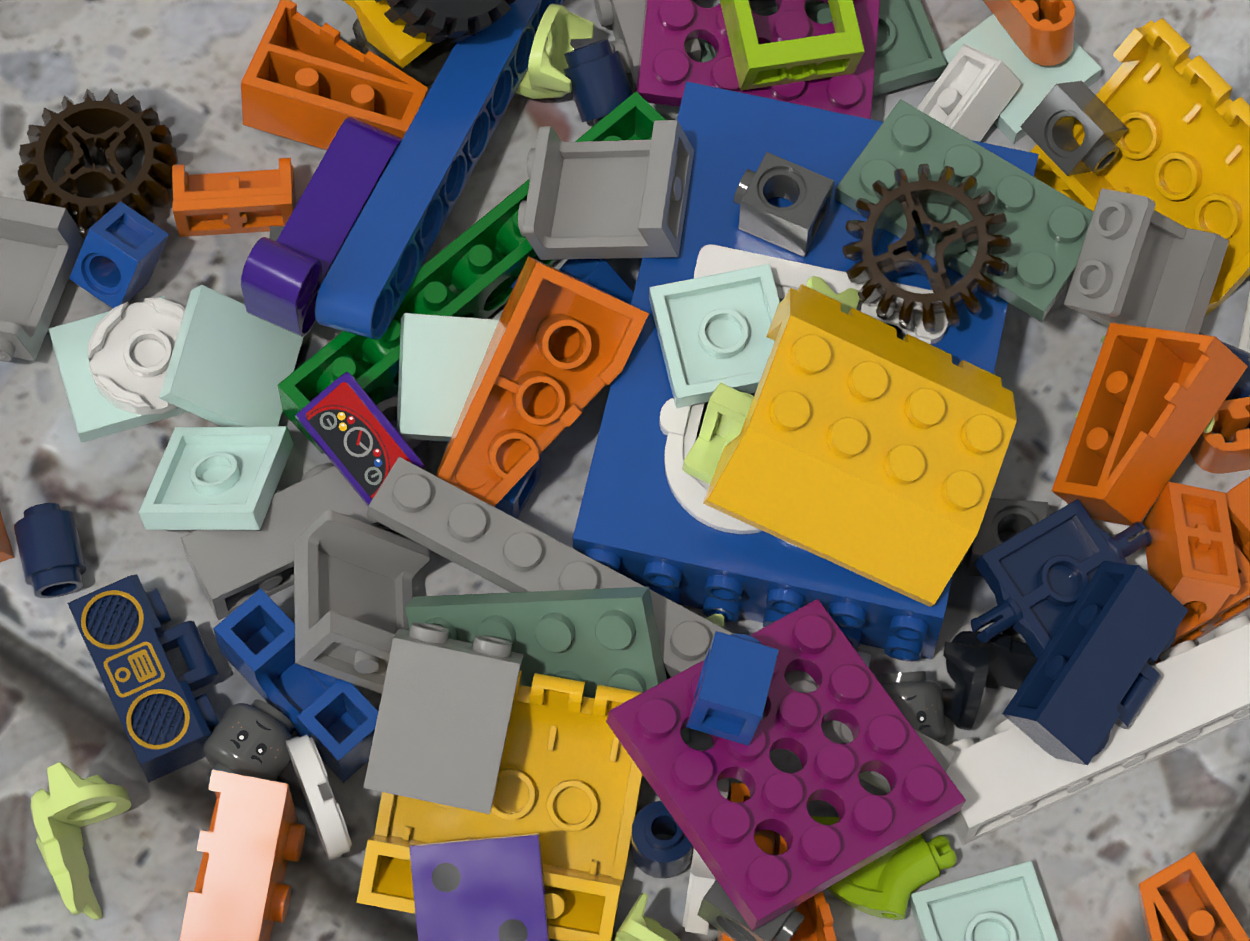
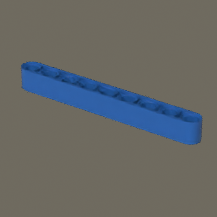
[315,0,565,340]

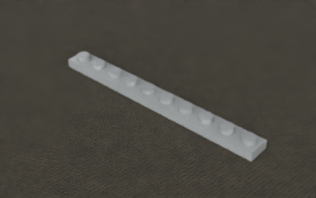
[367,457,956,793]

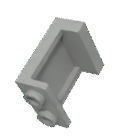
[518,120,694,260]
[1064,188,1229,334]
[0,196,84,362]
[294,510,430,694]
[363,622,524,814]

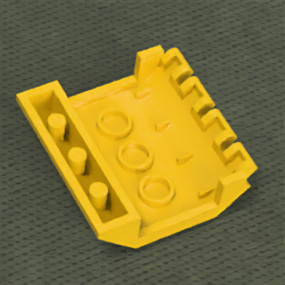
[1030,18,1250,316]
[703,284,1017,607]
[357,670,643,941]

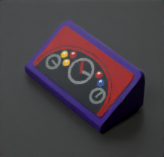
[295,371,425,506]

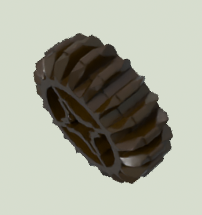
[18,89,178,242]
[843,164,1012,332]

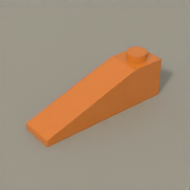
[435,256,649,507]

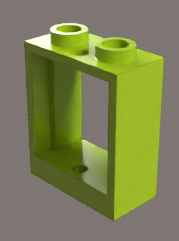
[720,0,865,91]

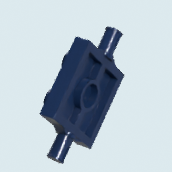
[970,499,1151,660]

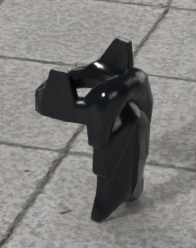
[942,631,1037,731]

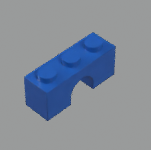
[213,588,378,783]

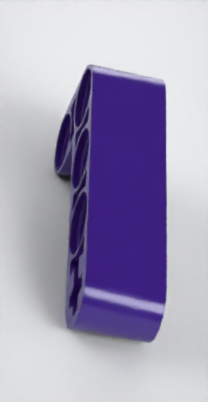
[241,117,403,337]

